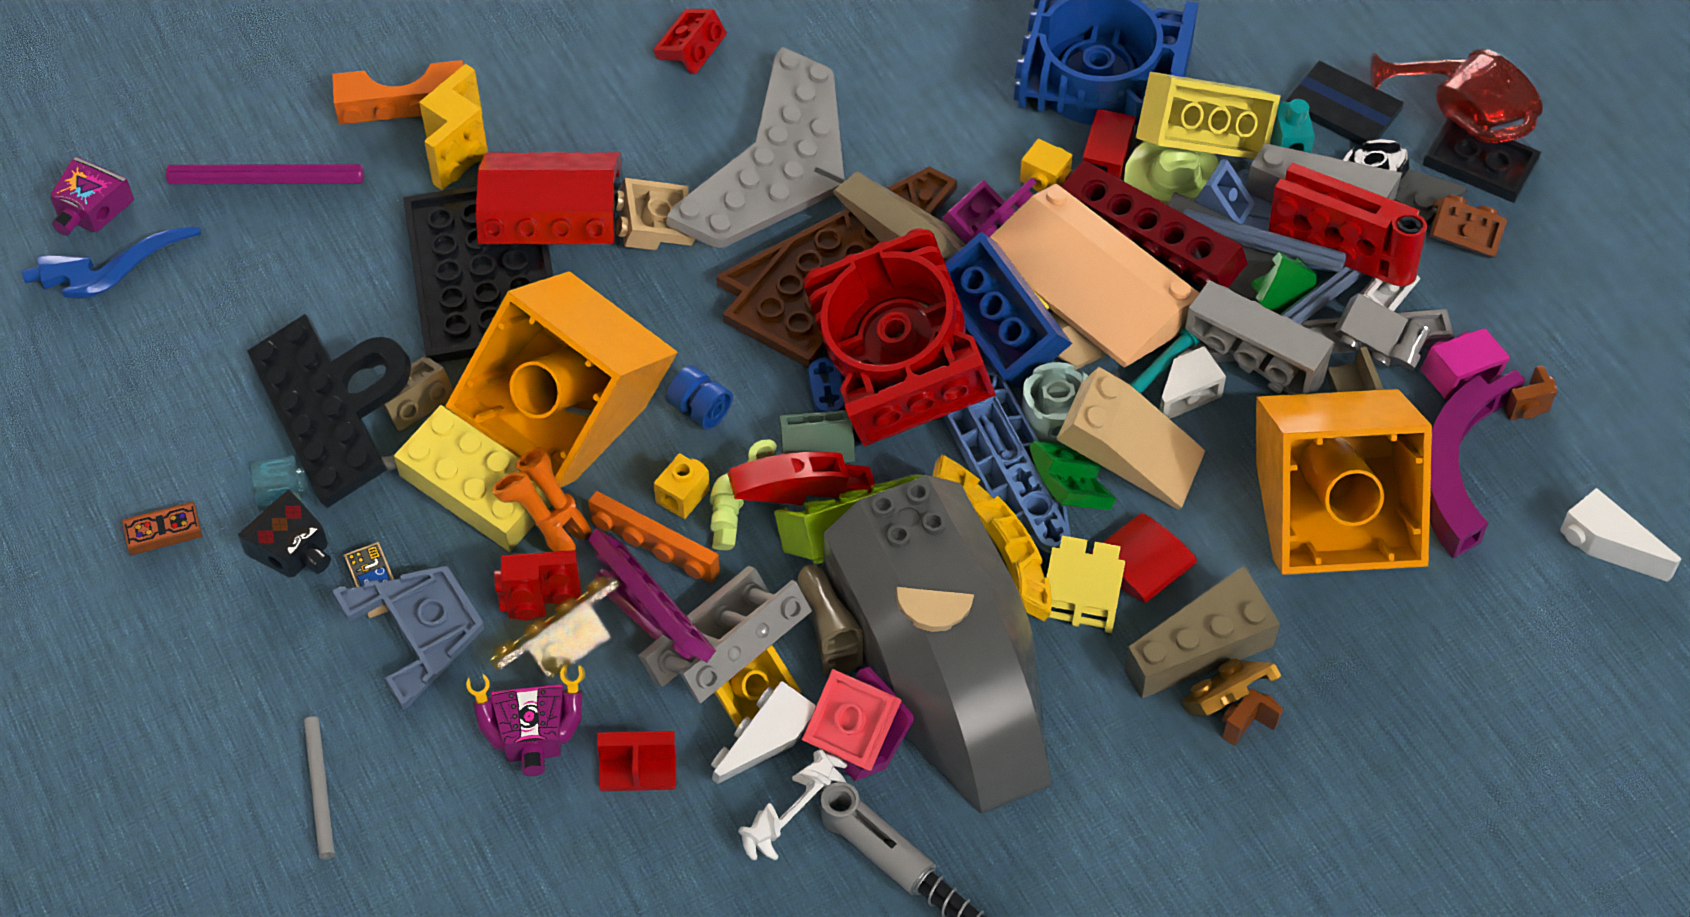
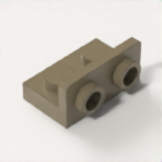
[379,356,454,431]

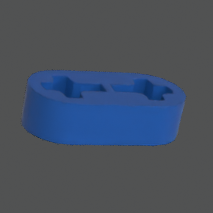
[808,358,845,413]

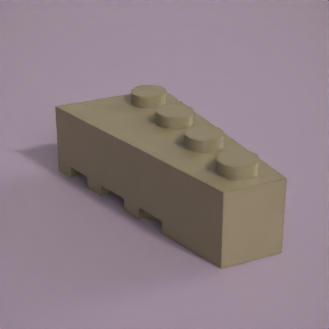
[1125,566,1280,699]

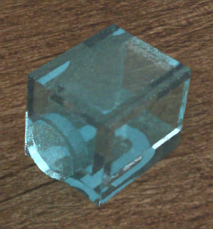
[251,456,308,511]

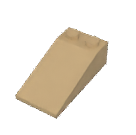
[1056,367,1206,510]

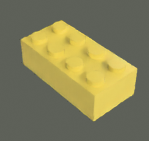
[1136,72,1281,159]
[394,405,552,552]

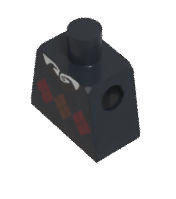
[238,489,331,577]

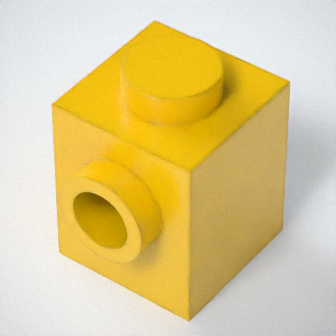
[1020,138,1074,192]
[654,453,710,520]

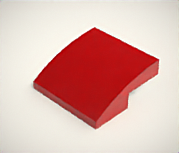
[1090,512,1197,603]

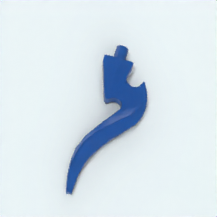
[22,227,201,298]

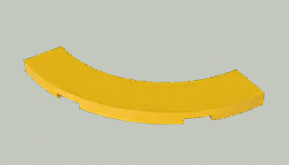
[932,454,1052,622]

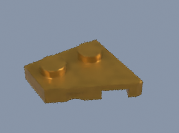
[1181,659,1281,716]

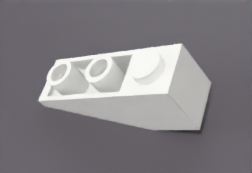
[711,681,816,784]

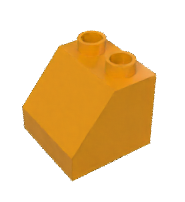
[445,271,678,488]
[1256,389,1432,575]

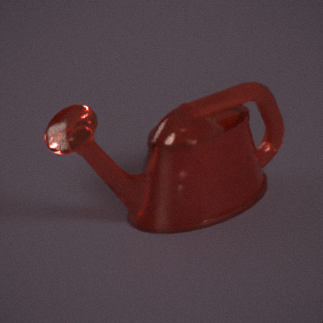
[1370,48,1543,143]

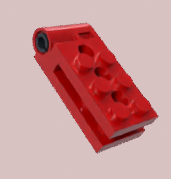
[1268,162,1427,286]

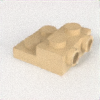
[613,178,695,250]

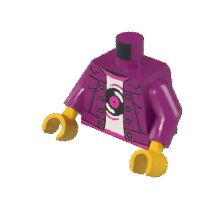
[466,664,585,776]

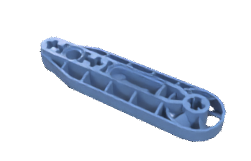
[943,349,1071,566]

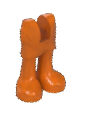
[492,447,592,552]

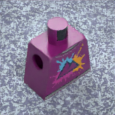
[50,156,134,236]

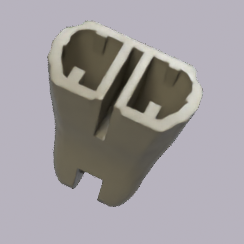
[798,564,863,674]

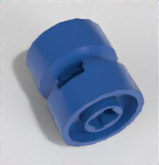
[666,365,733,430]

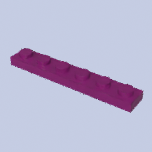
[588,528,716,663]

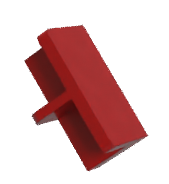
[1083,109,1136,180]
[597,731,677,792]

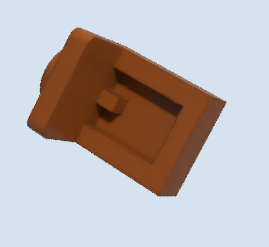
[1504,365,1557,421]
[1222,688,1283,746]

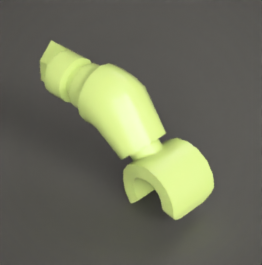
[710,439,777,550]

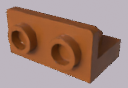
[1429,194,1508,258]

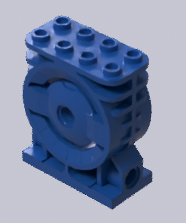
[1013,0,1199,125]

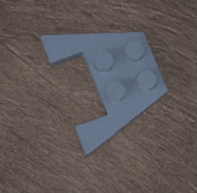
[332,566,485,710]

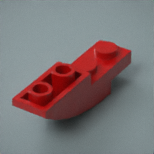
[728,452,875,505]

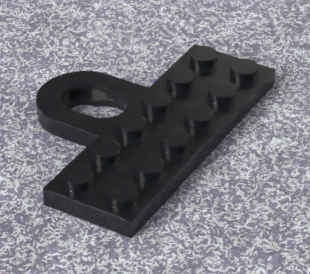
[247,314,411,508]

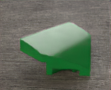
[1250,252,1316,315]

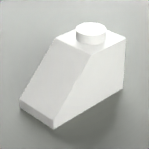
[1159,346,1226,419]

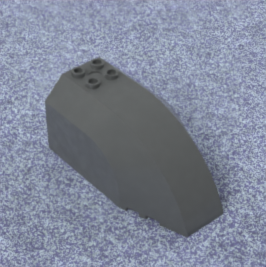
[824,475,1051,814]

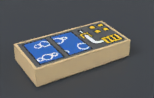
[344,542,394,619]

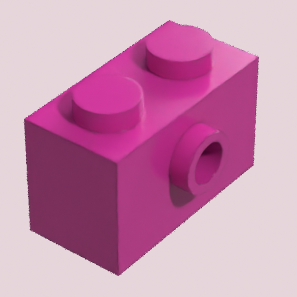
[1420,328,1510,399]

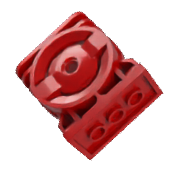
[803,228,996,447]

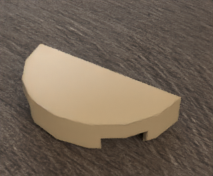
[896,587,974,632]

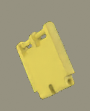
[1039,535,1125,634]

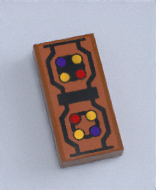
[122,501,203,556]

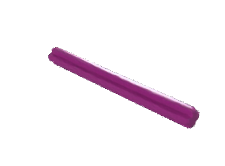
[166,164,364,184]

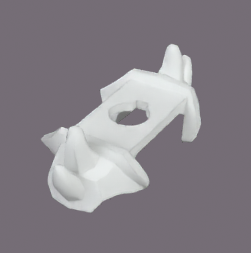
[738,749,847,860]

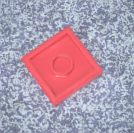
[802,669,902,771]

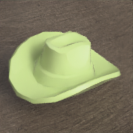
[1124,141,1219,204]

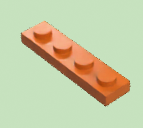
[588,490,720,584]

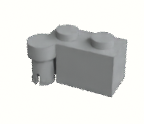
[1332,293,1431,370]

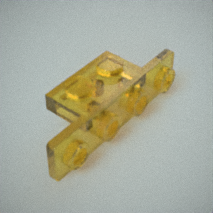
[489,575,621,680]

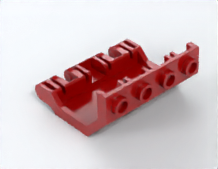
[476,152,622,244]

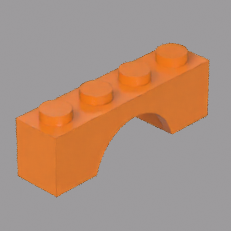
[332,60,463,125]

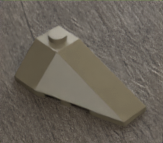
[833,171,966,263]

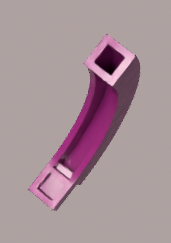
[1430,369,1525,559]

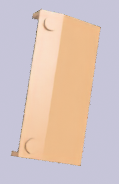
[990,183,1199,368]

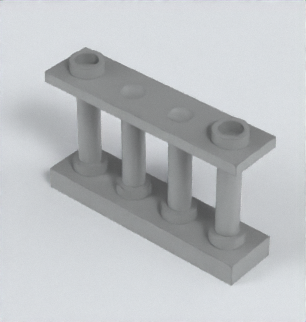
[638,566,812,704]

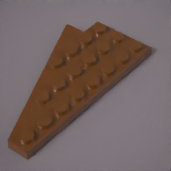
[716,166,957,368]

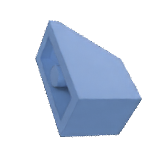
[1195,159,1255,224]

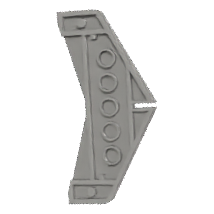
[666,47,844,248]

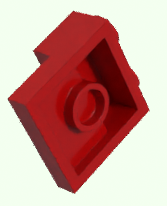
[494,550,583,621]

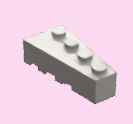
[1246,143,1402,203]
[1185,280,1334,395]

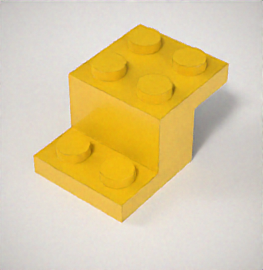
[419,64,488,191]

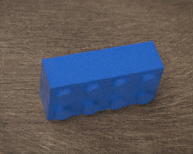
[945,232,1073,388]

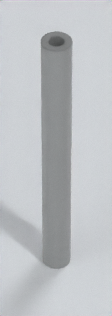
[304,716,335,859]

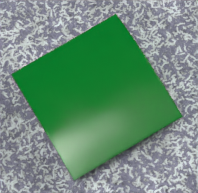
[1029,441,1117,510]

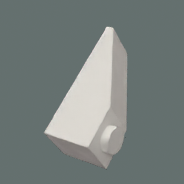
[1560,488,1681,582]

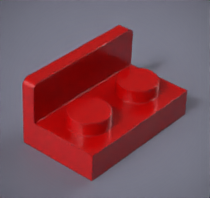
[653,9,727,74]

